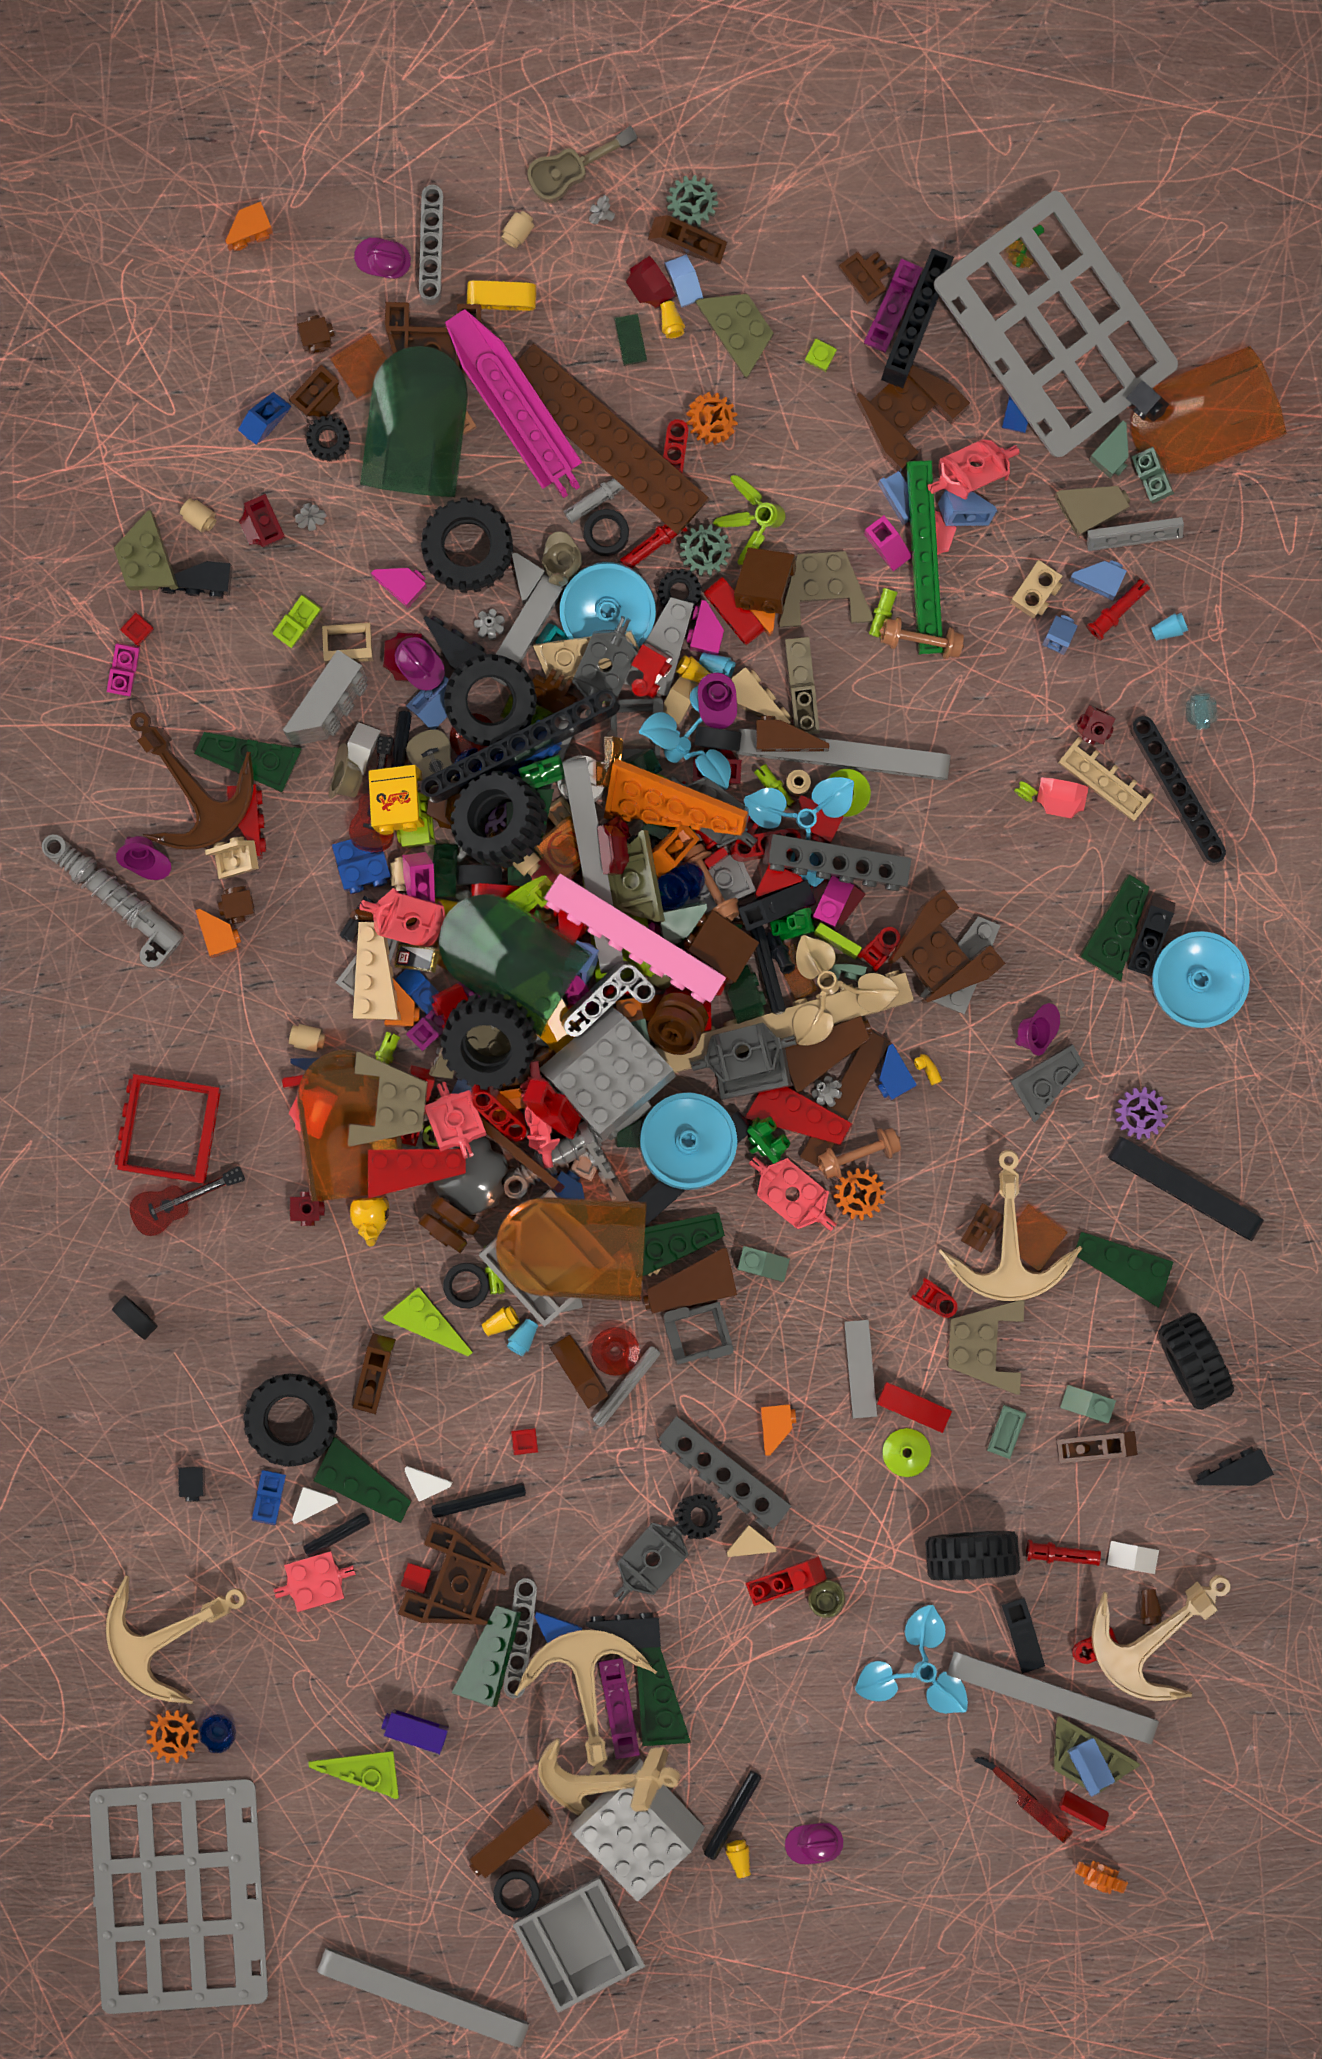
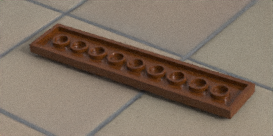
[516,343,710,535]

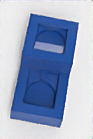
[252,1470,286,1526]

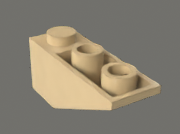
[731,667,791,725]

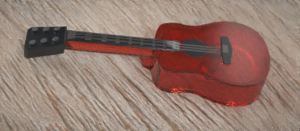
[349,736,394,852]
[130,1166,245,1236]
[975,1757,1074,1844]

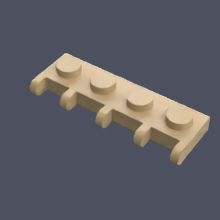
[1058,737,1155,822]

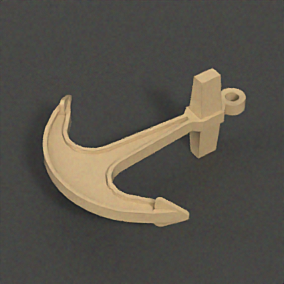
[939,1149,1082,1301]
[1092,1575,1230,1701]
[106,1576,247,1704]
[515,1630,657,1775]
[538,1738,680,1816]

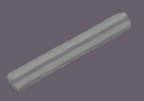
[593,1346,660,1427]

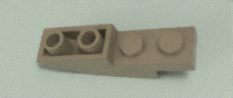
[785,636,820,734]

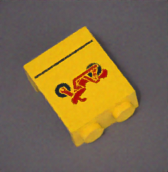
[369,765,425,835]

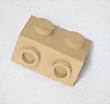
[205,837,259,879]

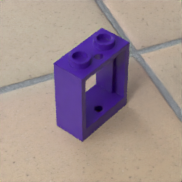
[381,1709,449,1754]

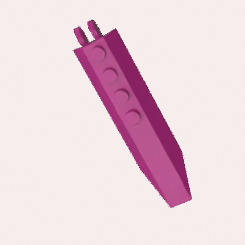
[445,309,582,498]

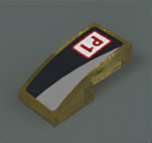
[395,944,440,973]

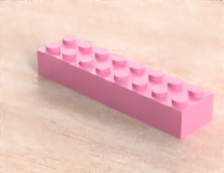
[544,873,726,1003]

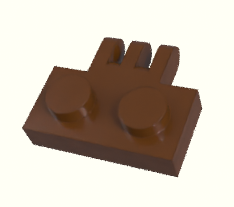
[838,251,892,305]
[532,669,578,714]

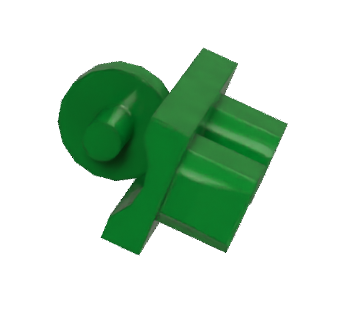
[518,755,565,789]
[771,908,815,941]
[747,1117,791,1164]

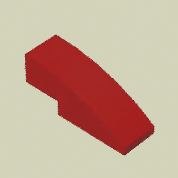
[523,1079,581,1139]
[877,1382,952,1433]

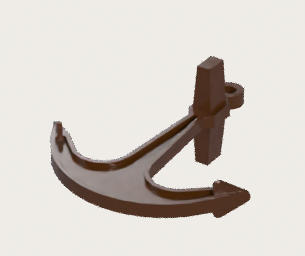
[130,711,253,850]

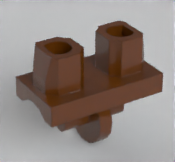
[960,1203,1003,1253]

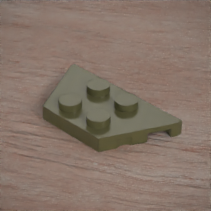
[695,294,774,379]
[114,510,178,591]
[608,830,665,922]
[1053,1715,1140,1795]

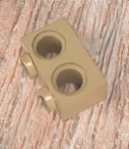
[1010,560,1063,619]

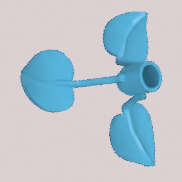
[639,686,731,790]
[744,777,854,887]
[855,1605,968,1713]

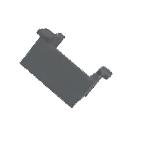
[606,698,664,762]
[663,1302,734,1365]

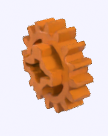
[686,392,738,445]
[833,1168,886,1221]
[146,1710,200,1763]
[1075,1860,1128,1894]

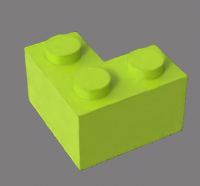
[397,793,436,848]

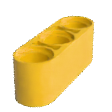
[466,281,537,311]

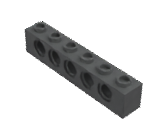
[763,834,912,891]
[659,1416,792,1530]

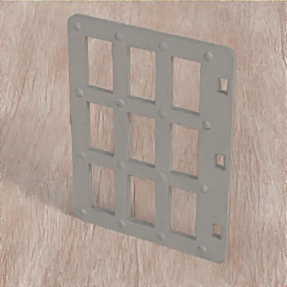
[934,191,1178,458]
[89,1779,268,2014]

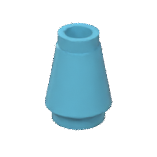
[1151,613,1189,641]
[699,652,736,678]
[507,1319,538,1356]

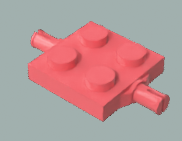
[425,1082,486,1159]
[274,1551,356,1613]

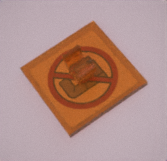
[534,815,582,878]

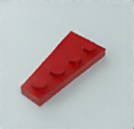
[745,1087,853,1146]
[368,1149,466,1199]

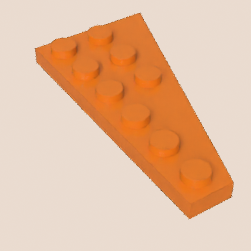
[604,759,748,835]

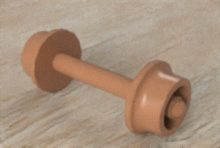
[879,617,965,659]
[683,844,740,922]
[818,1128,901,1179]

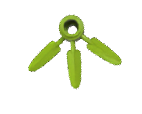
[713,475,785,565]

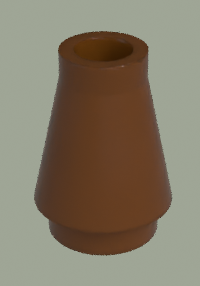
[1140,1589,1164,1626]

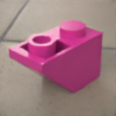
[864,515,912,572]
[687,600,724,655]

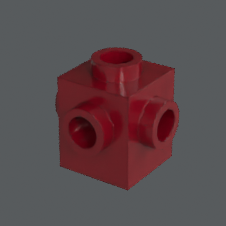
[1077,705,1116,745]
[290,1192,325,1226]

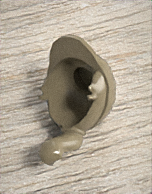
[542,532,582,586]

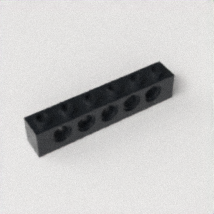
[881,248,954,388]

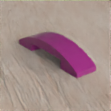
[864,259,923,353]
[406,973,492,1052]
[598,1658,640,1759]

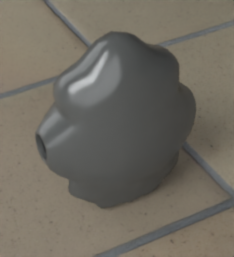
[433,1136,508,1216]

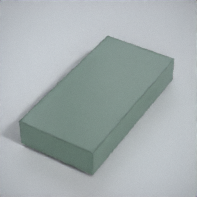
[987,1405,1027,1459]

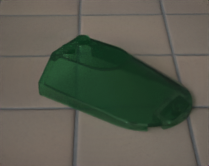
[360,346,468,497]
[439,894,592,1037]

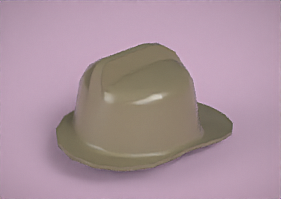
[328,743,362,799]

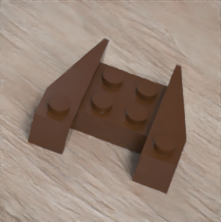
[385,302,482,393]
[856,365,970,473]
[888,889,1006,1004]
[397,1521,506,1625]

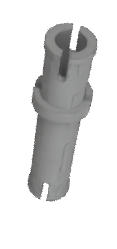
[563,478,625,524]

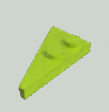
[383,1287,473,1356]
[308,1751,399,1799]

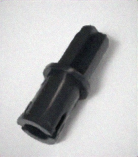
[340,896,375,942]
[766,931,795,974]

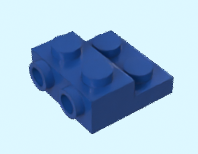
[332,832,391,894]

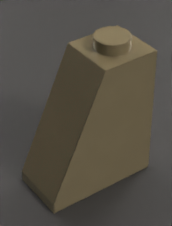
[1054,486,1130,538]

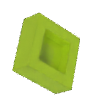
[805,339,837,372]

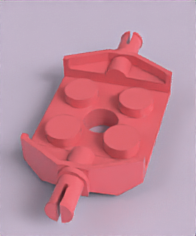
[928,439,1020,500]
[360,888,456,948]
[520,1061,560,1168]
[749,1156,837,1232]

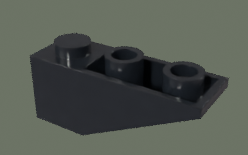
[158,561,233,599]
[423,616,486,671]
[738,880,816,931]
[1127,895,1176,976]
[1193,1446,1274,1486]
[999,1596,1045,1674]
[586,1612,661,1649]

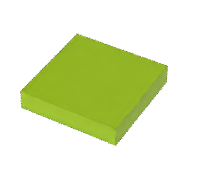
[814,922,862,960]

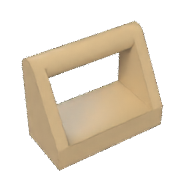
[322,622,373,665]

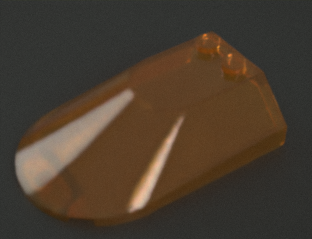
[1131,346,1287,475]
[297,1050,403,1202]
[496,1197,646,1301]

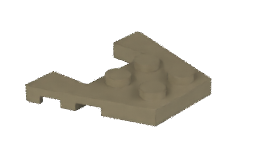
[779,551,873,628]
[429,1026,511,1079]
[348,1051,428,1146]
[948,1300,1025,1395]

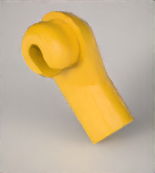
[914,1054,942,1086]

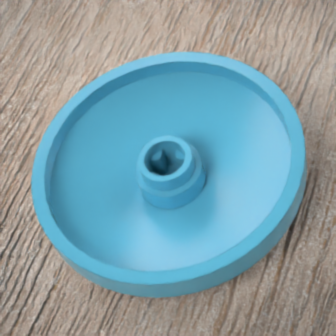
[560,562,656,647]
[1152,931,1250,1028]
[640,1093,737,1190]

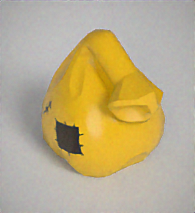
[350,1198,389,1247]

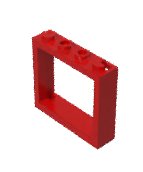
[115,1074,221,1184]

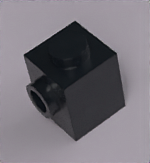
[1126,380,1170,423]
[178,1467,206,1502]

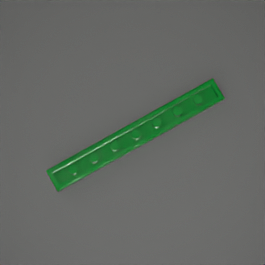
[906,460,943,654]

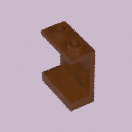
[734,547,796,614]
[682,910,759,985]

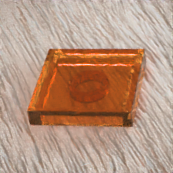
[330,333,397,399]
[1000,1204,1068,1272]

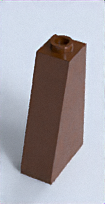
[785,1016,873,1093]
[643,1248,737,1314]
[469,1800,553,1878]

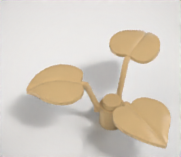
[793,935,899,1046]

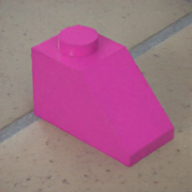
[371,568,427,609]
[403,852,435,903]
[812,876,854,929]

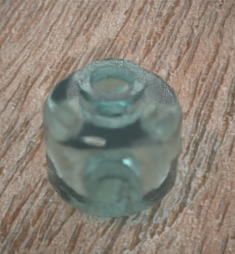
[1186,693,1218,729]

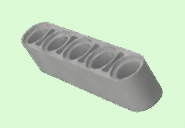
[419,185,444,305]
[490,574,565,686]
[504,1577,537,1698]

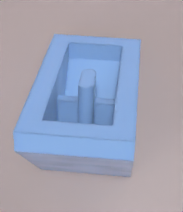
[664,254,703,308]

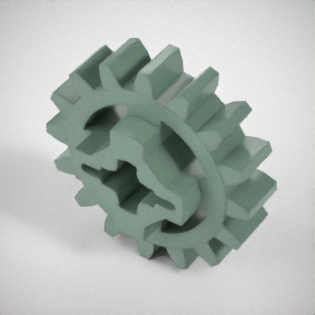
[666,175,718,228]
[680,524,731,577]

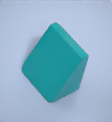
[535,623,569,644]

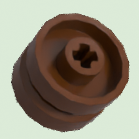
[647,993,709,1055]
[418,1195,480,1254]

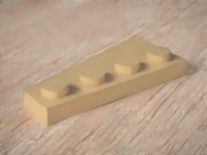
[533,630,639,685]
[353,922,401,1020]

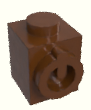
[297,315,335,354]
[218,886,256,924]

